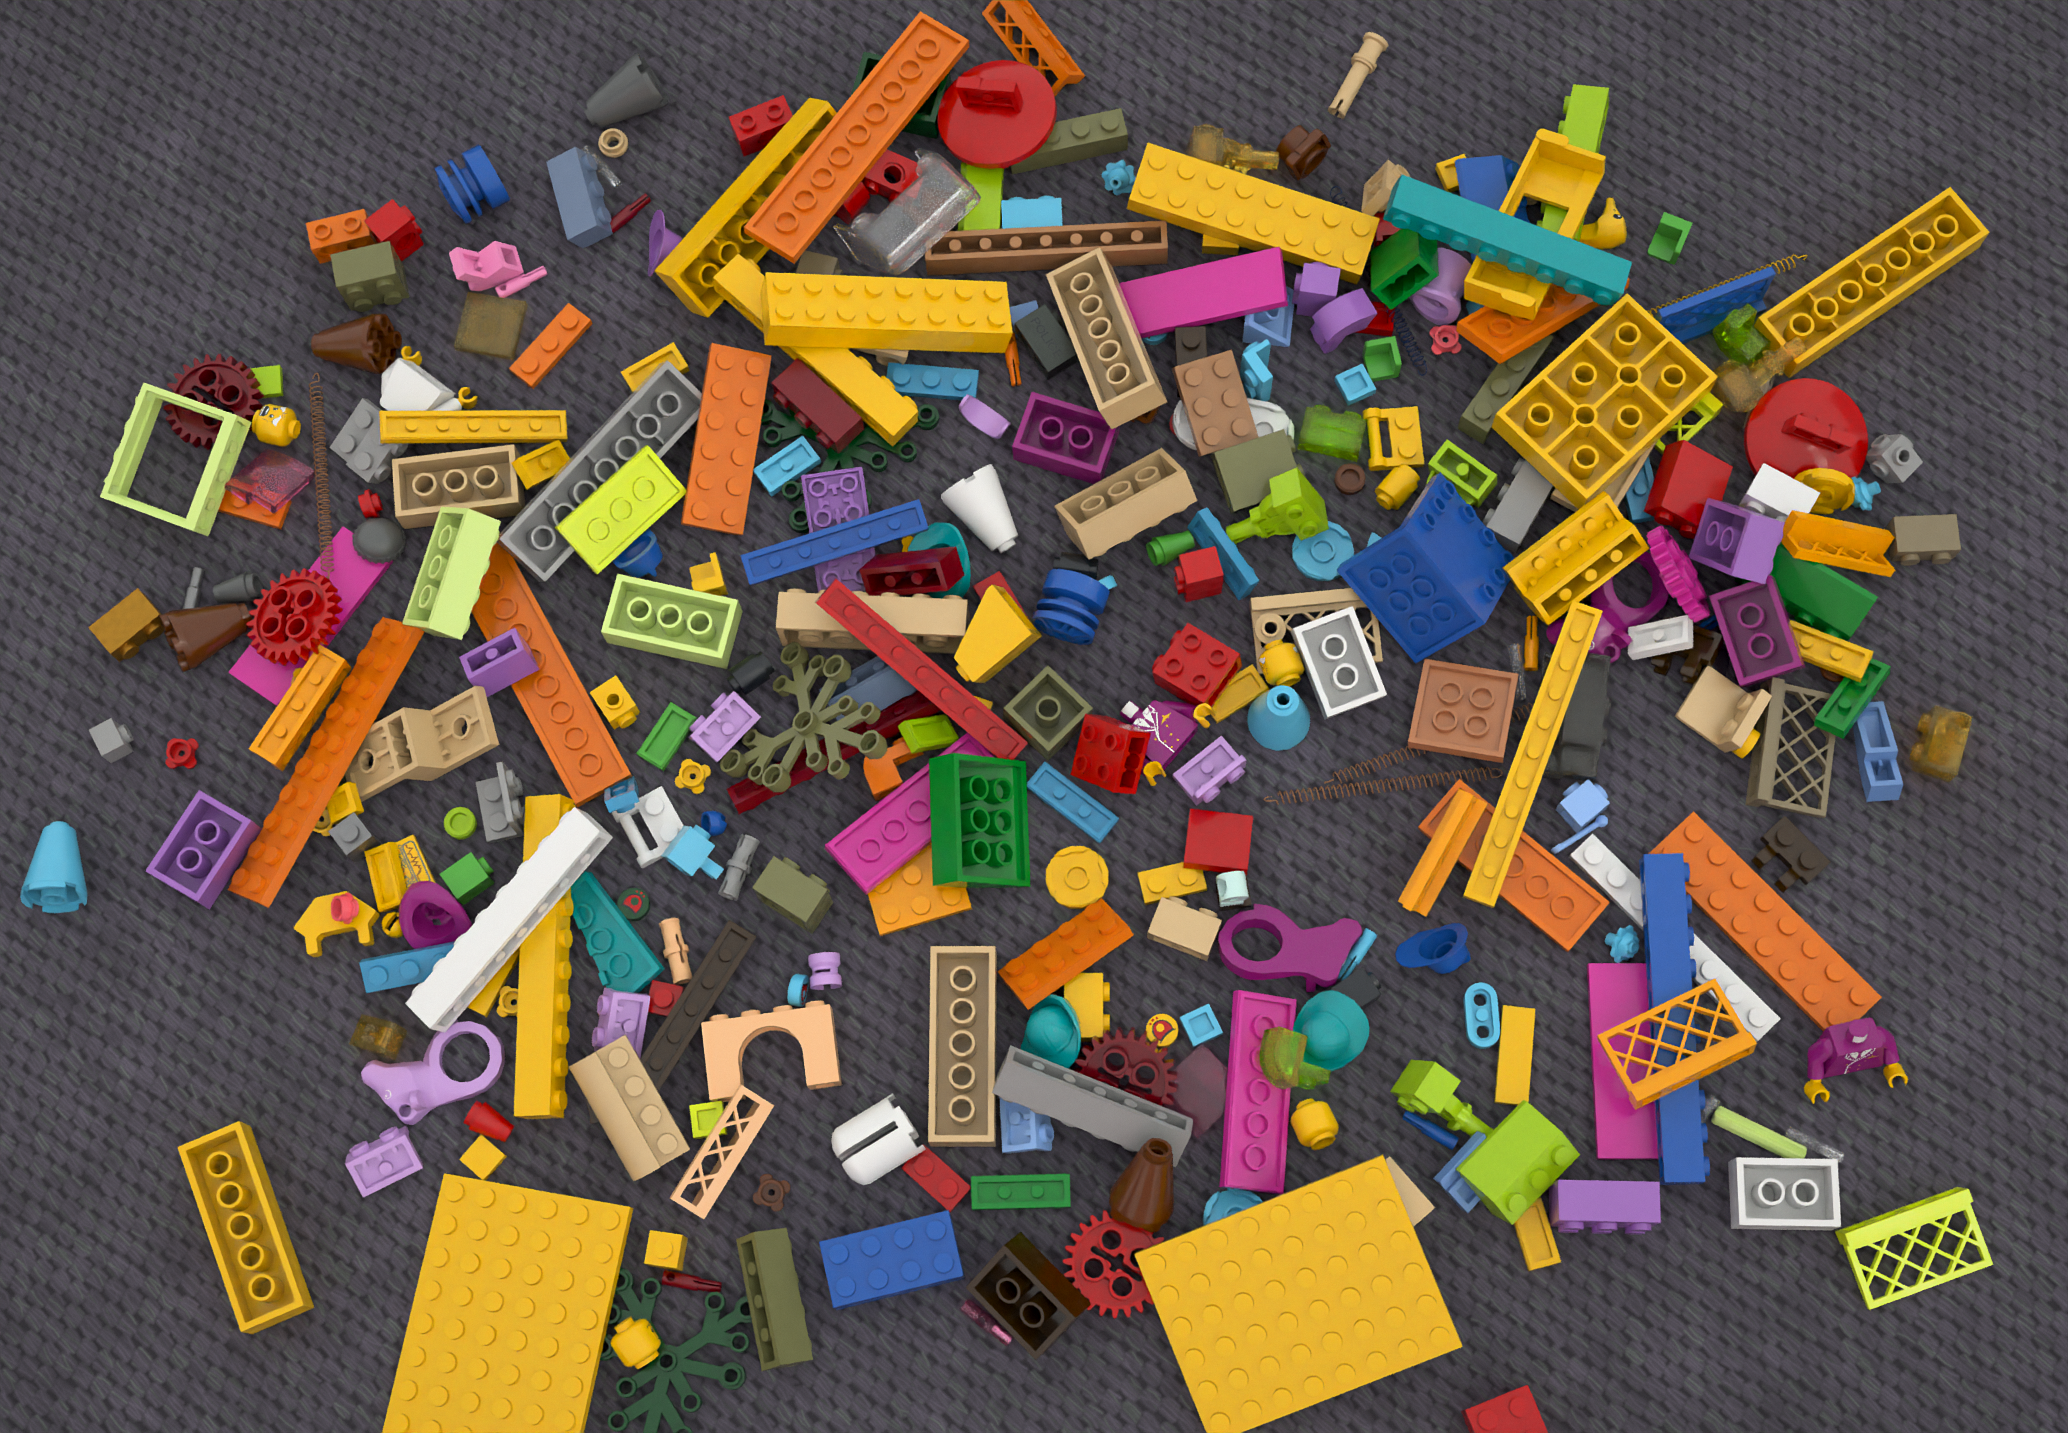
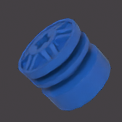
[434,144,510,224]
[1031,569,1110,645]

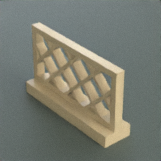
[1249,588,1383,674]

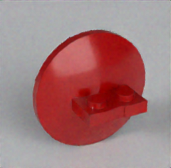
[938,60,1057,169]
[1744,378,1868,479]

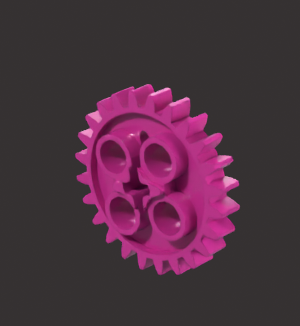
[1646,525,1711,622]

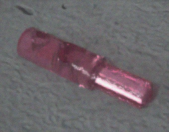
[960,1298,1013,1346]

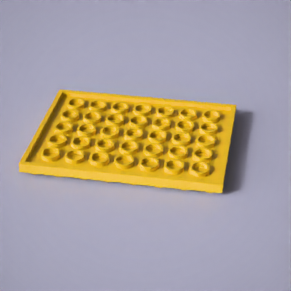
[1134,1154,1462,1433]
[382,1173,634,1433]

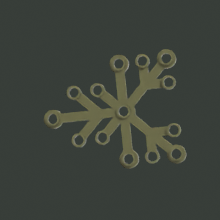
[720,642,887,792]

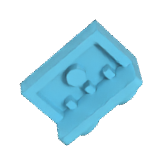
[1240,339,1273,402]

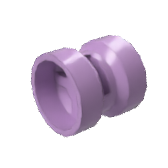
[808,952,842,990]

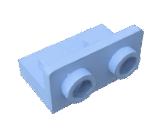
[999,1097,1054,1154]

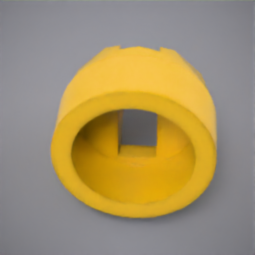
[382,912,403,938]

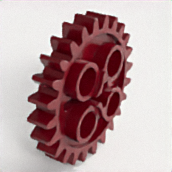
[163,354,264,450]
[1073,1027,1178,1108]

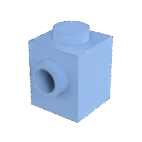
[1555,779,1610,833]

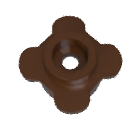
[753,1173,791,1212]

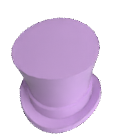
[1409,248,1472,325]

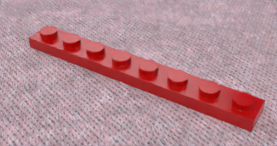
[815,578,1028,760]

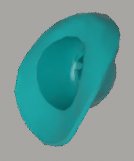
[908,523,971,599]
[1292,990,1369,1072]
[1021,994,1081,1068]

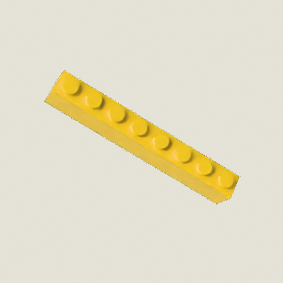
[713,253,918,447]

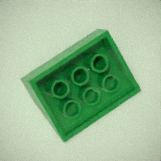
[929,753,1030,888]

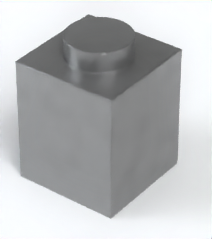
[328,812,381,863]

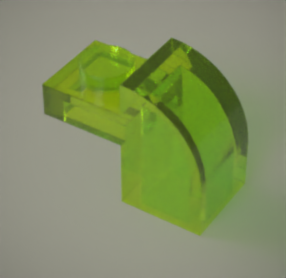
[1713,303,1771,374]
[1260,1026,1331,1089]

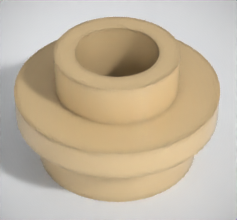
[598,128,628,158]
[1254,613,1286,644]

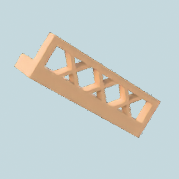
[670,1085,774,1219]

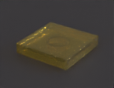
[454,292,528,360]

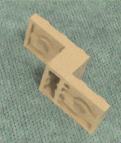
[345,686,499,802]

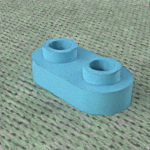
[1463,982,1500,1049]

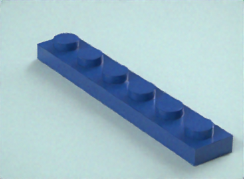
[740,499,929,586]

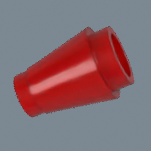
[463,1101,515,1143]

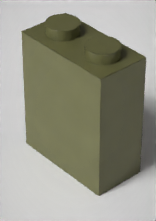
[1210,429,1306,514]

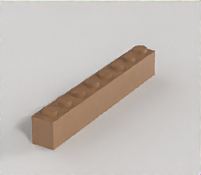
[924,221,1168,275]

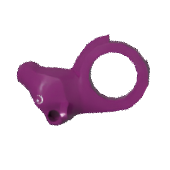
[1546,552,1669,665]
[1218,904,1362,992]

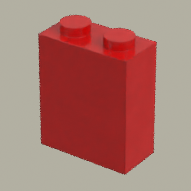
[1644,440,1733,539]

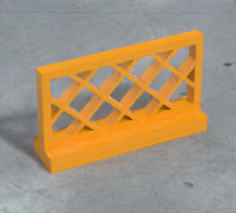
[1398,789,1488,917]
[1597,979,1757,1110]

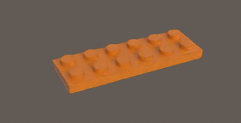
[1456,278,1630,364]
[681,343,772,536]
[1418,779,1610,953]

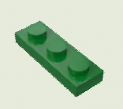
[1814,658,1891,739]
[971,1174,1071,1211]

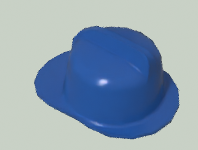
[612,528,663,578]
[1395,923,1471,974]

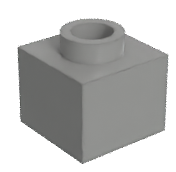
[89,718,134,763]

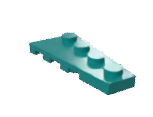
[571,871,665,993]

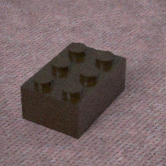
[966,1232,1091,1360]

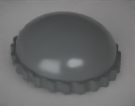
[352,517,406,564]

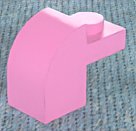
[449,241,524,291]

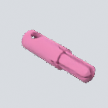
[495,266,547,300]

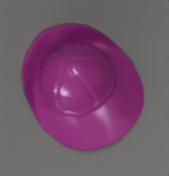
[399,881,472,949]

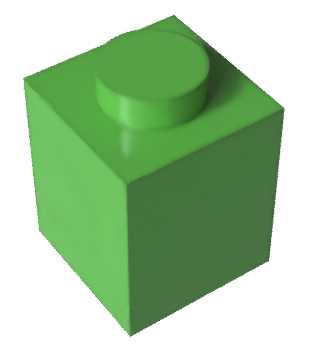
[439,852,494,905]

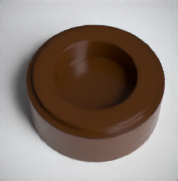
[1334,463,1366,495]

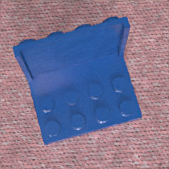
[1337,472,1514,663]

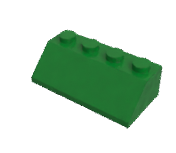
[1735,542,1878,641]

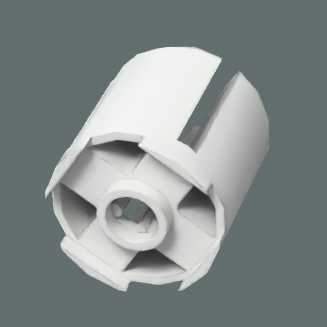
[831,1093,926,1185]

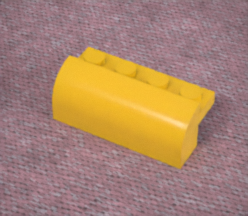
[1503,491,1649,625]

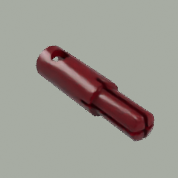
[610,194,651,235]
[661,1270,722,1293]

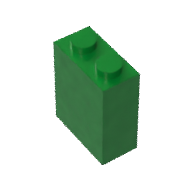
[1371,229,1439,310]

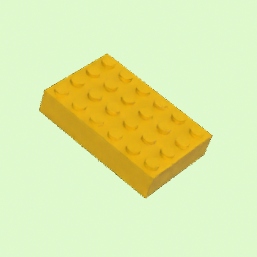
[1491,294,1718,510]

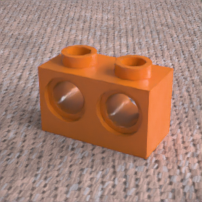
[306,209,377,264]

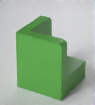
[1647,212,1692,265]
[1362,336,1402,382]

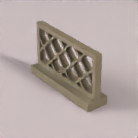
[1745,677,1835,818]

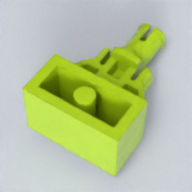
[1426,439,1497,508]
[1226,467,1329,544]
[1390,1059,1493,1137]

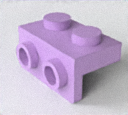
[1172,736,1246,806]

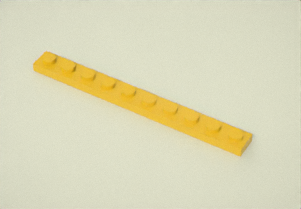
[1463,600,1603,908]

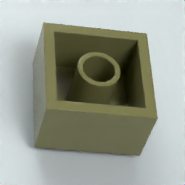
[330,241,410,312]
[1003,665,1093,761]
[752,856,833,934]

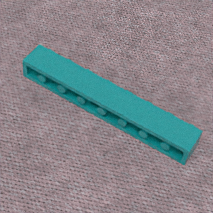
[1383,175,1632,306]

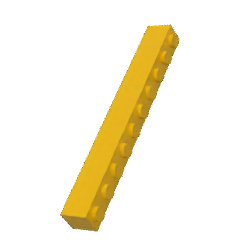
[514,794,575,1119]

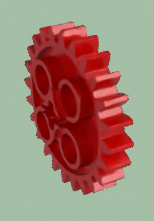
[246,568,343,666]
[1062,1210,1164,1319]

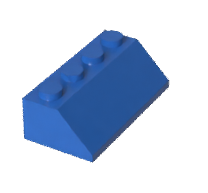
[1455,155,1530,264]

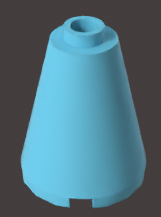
[1247,685,1310,751]
[20,821,88,913]

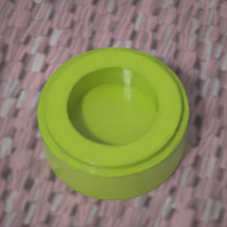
[444,807,477,839]

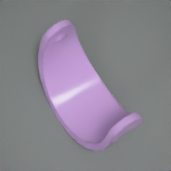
[959,394,1011,439]

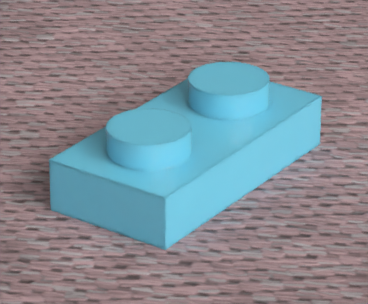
[753,436,821,497]

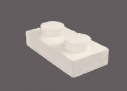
[1628,615,1693,660]

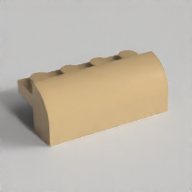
[569,1034,690,1181]

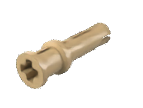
[1328,32,1388,119]

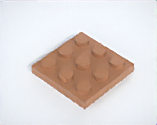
[1408,659,1519,763]

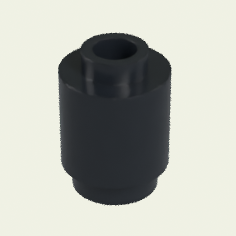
[1053,552,1099,580]
[726,651,775,695]

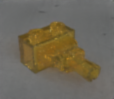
[1184,124,1279,174]
[1712,336,1807,413]
[1909,705,1973,782]

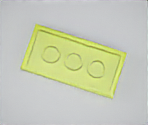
[554,445,686,574]

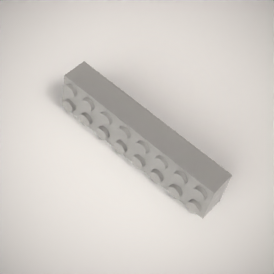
[497,360,702,582]

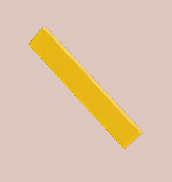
[379,410,568,443]

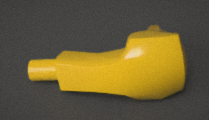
[1580,198,1627,250]

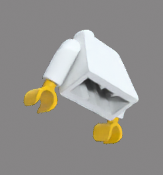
[380,346,478,411]

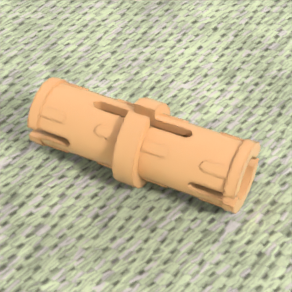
[659,918,693,985]

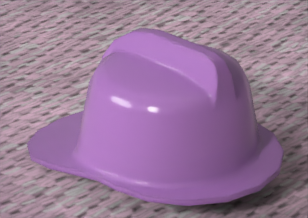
[648,210,682,277]

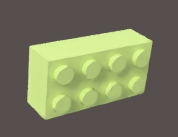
[402,507,501,640]
[601,574,743,669]

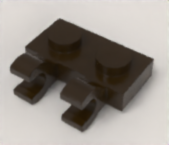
[1651,616,1724,685]
[1751,816,1831,893]

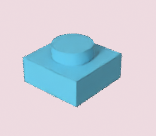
[1334,363,1376,406]
[1179,1004,1223,1048]

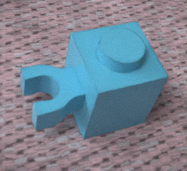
[661,825,724,879]

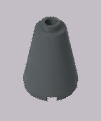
[584,52,670,128]

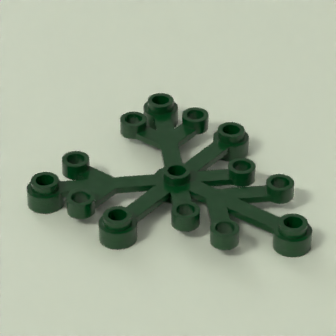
[761,399,939,533]
[600,1268,752,1433]

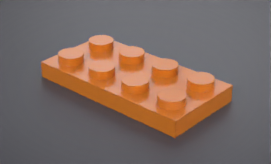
[997,898,1134,1010]

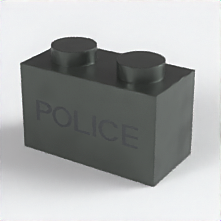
[1014,304,1078,380]

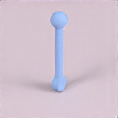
[1550,815,1608,855]

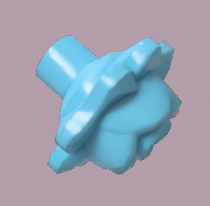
[1101,160,1136,196]
[1851,477,1881,511]
[1605,925,1639,963]

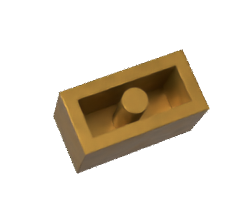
[88,588,164,662]

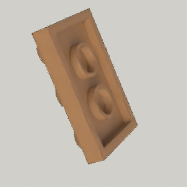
[1172,350,1259,457]

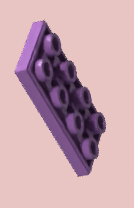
[801,467,875,592]

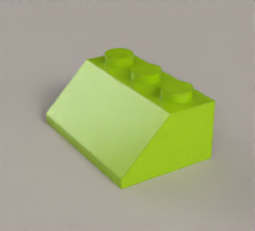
[1456,1100,1580,1225]

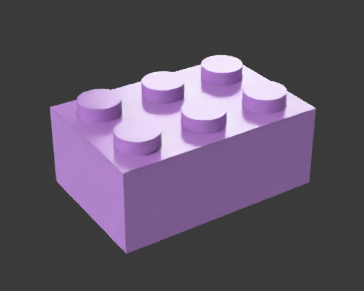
[1689,498,1785,584]
[146,790,262,910]
[1549,1180,1661,1235]

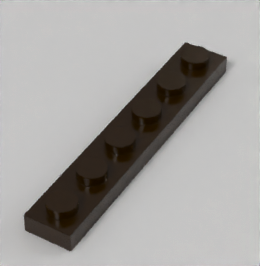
[640,920,756,1092]

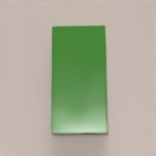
[636,702,697,771]

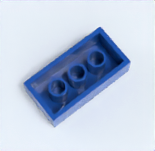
[819,1210,965,1310]

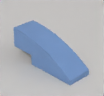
[1853,701,1903,802]

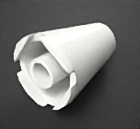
[941,464,1018,554]

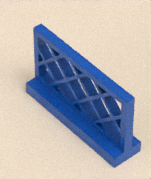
[1655,266,1776,344]

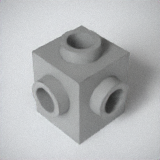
[1866,434,1923,483]

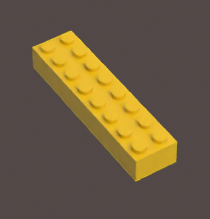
[655,98,837,318]
[1127,143,1380,284]
[1751,187,1990,378]
[760,272,1013,353]

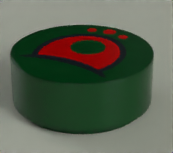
[617,888,651,921]

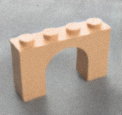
[701,1001,842,1102]

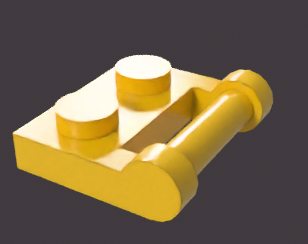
[1362,406,1424,471]

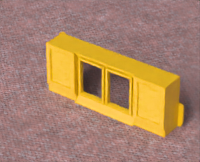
[1464,129,1606,321]

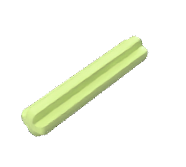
[1711,1106,1807,1159]

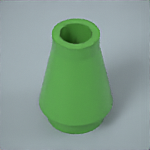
[1146,530,1195,566]

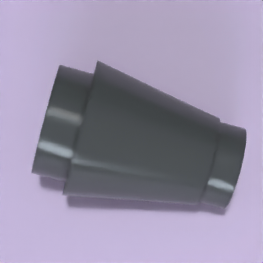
[213,571,263,603]

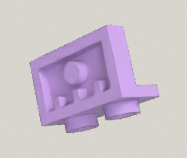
[688,691,761,763]
[592,988,651,1058]
[345,1126,423,1197]

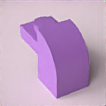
[1310,288,1377,354]

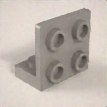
[476,761,525,844]

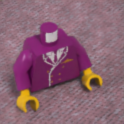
[1119,700,1216,786]
[1804,1017,1908,1104]

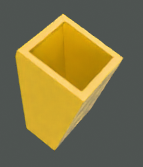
[954,585,1042,683]

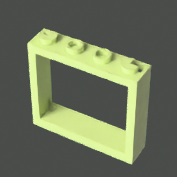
[100,382,252,536]

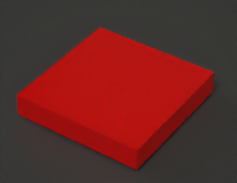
[1183,809,1253,875]

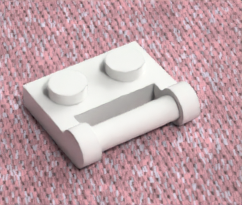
[612,786,683,868]

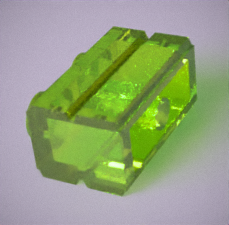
[1297,405,1367,462]

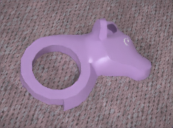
[361,1019,505,1125]

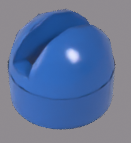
[701,811,727,836]

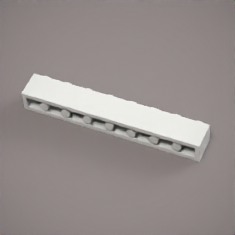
[405,807,613,1033]

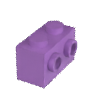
[1292,262,1341,317]
[459,627,539,697]

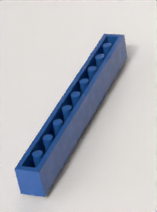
[1639,853,1710,1185]

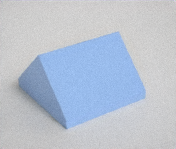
[1243,286,1294,347]

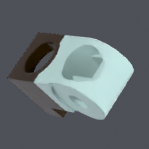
[1215,871,1252,911]

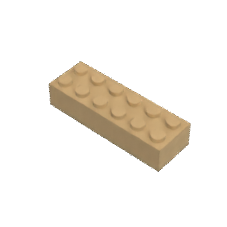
[1046,247,1167,429]
[776,588,970,654]
[928,946,997,1147]

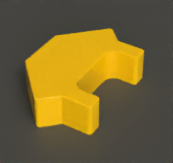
[294,891,380,957]

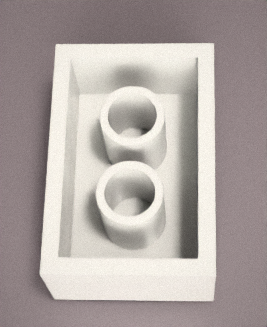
[1291,606,1387,720]
[1728,1157,1841,1230]

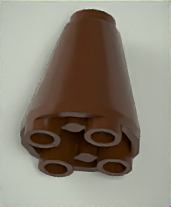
[311,314,402,374]
[159,603,252,672]
[1109,1138,1174,1232]

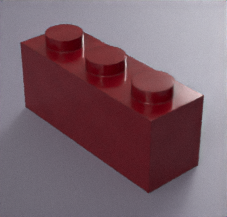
[771,358,864,454]
[859,547,964,596]

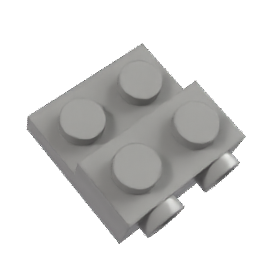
[330,398,408,484]

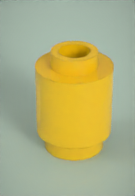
[1375,464,1420,510]

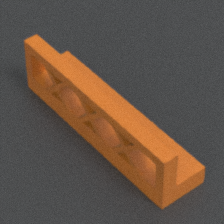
[982,0,1085,96]

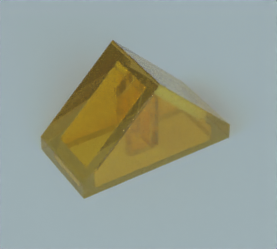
[349,1014,407,1061]

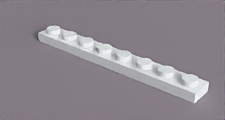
[1569,834,1781,1042]

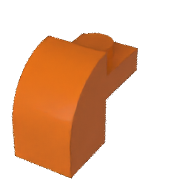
[863,737,923,801]

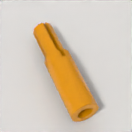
[1524,616,1539,671]

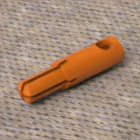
[1005,333,1021,387]

